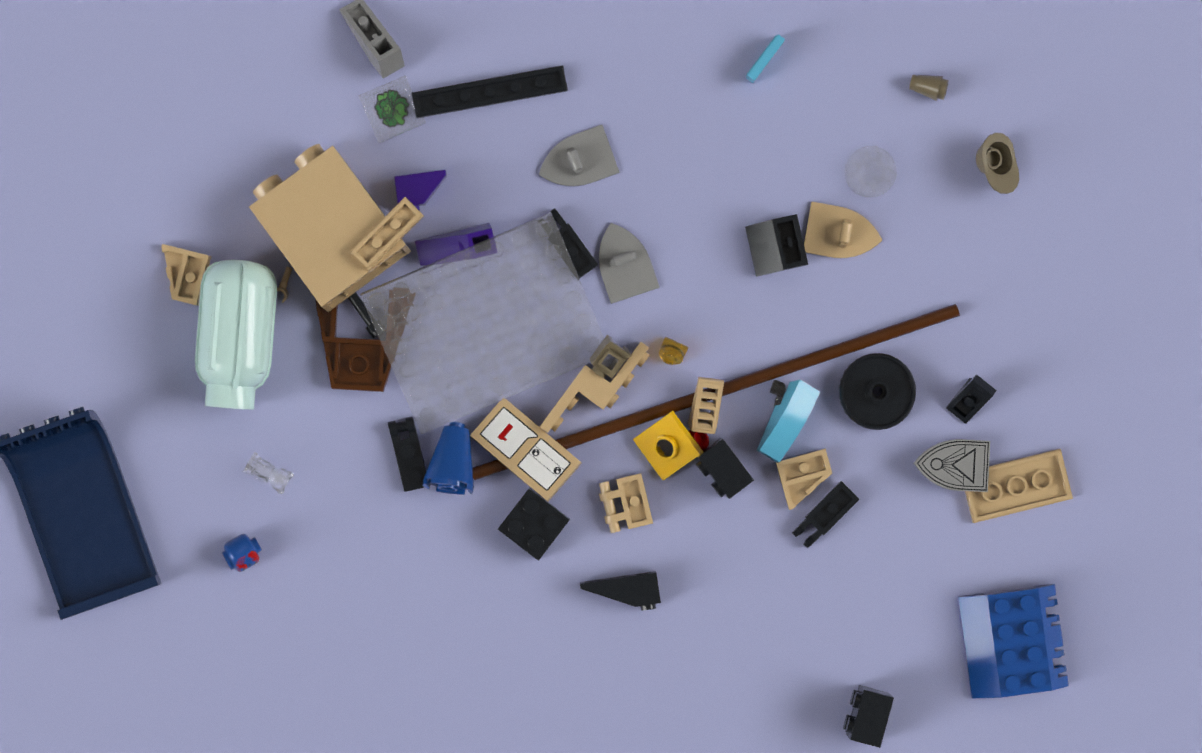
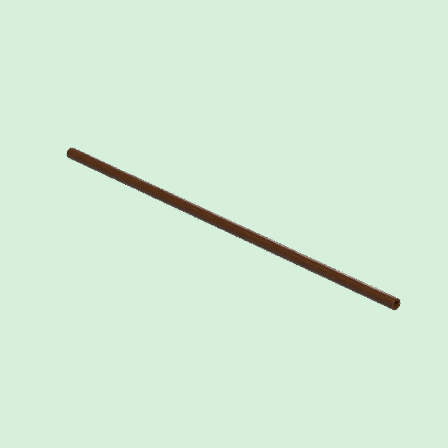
[472,304,960,480]

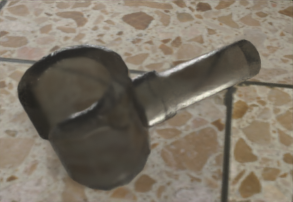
[769,380,786,407]

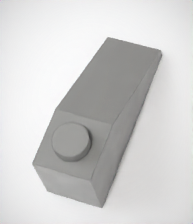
[339,0,405,79]

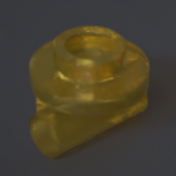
[659,337,688,365]

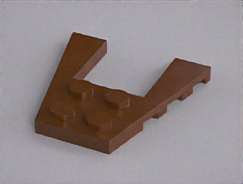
[315,289,416,392]

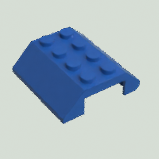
[958,584,1069,699]

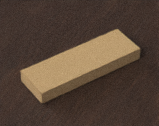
[350,197,424,271]

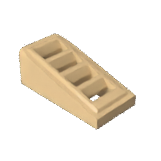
[688,377,724,434]

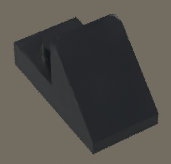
[946,374,997,424]

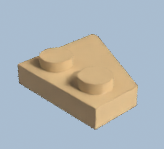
[161,244,211,306]
[775,448,832,510]

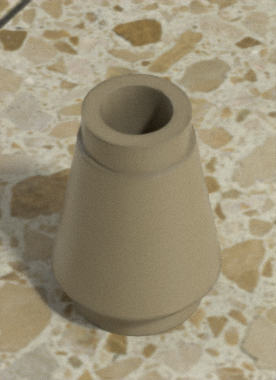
[909,75,949,101]

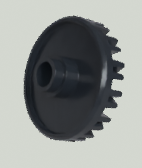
[838,353,916,430]

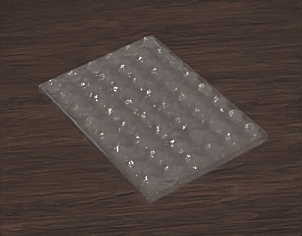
[360,213,609,434]

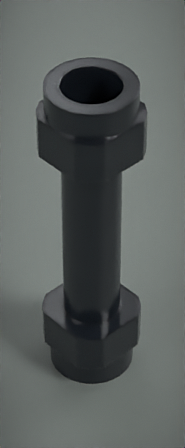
[348,292,386,338]

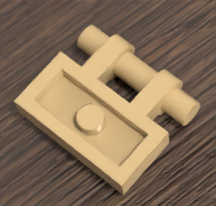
[599,473,653,533]

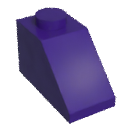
[394,170,447,211]

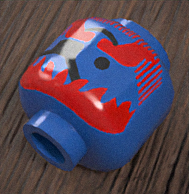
[222,534,262,572]

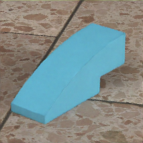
[757,380,820,463]

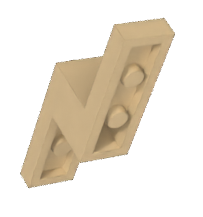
[540,342,650,433]

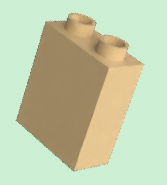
[249,144,411,312]

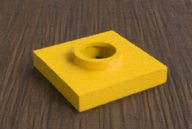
[633,411,703,480]

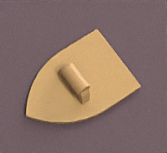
[804,202,882,258]

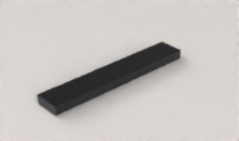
[411,65,568,119]

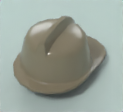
[976,133,1019,194]

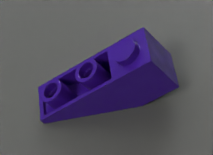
[415,223,498,266]

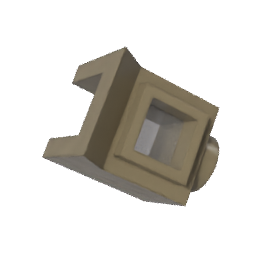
[589,334,632,378]

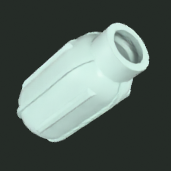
[195,259,277,410]

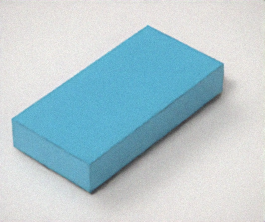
[746,34,785,83]

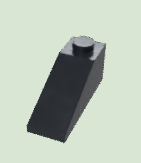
[580,571,661,610]

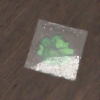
[358,75,426,143]

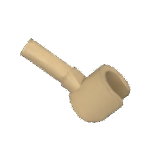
[277,267,292,303]

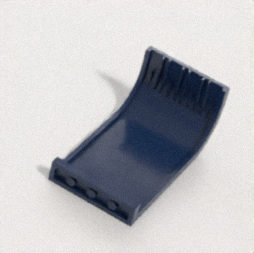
[0,407,162,620]

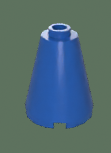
[422,422,474,495]

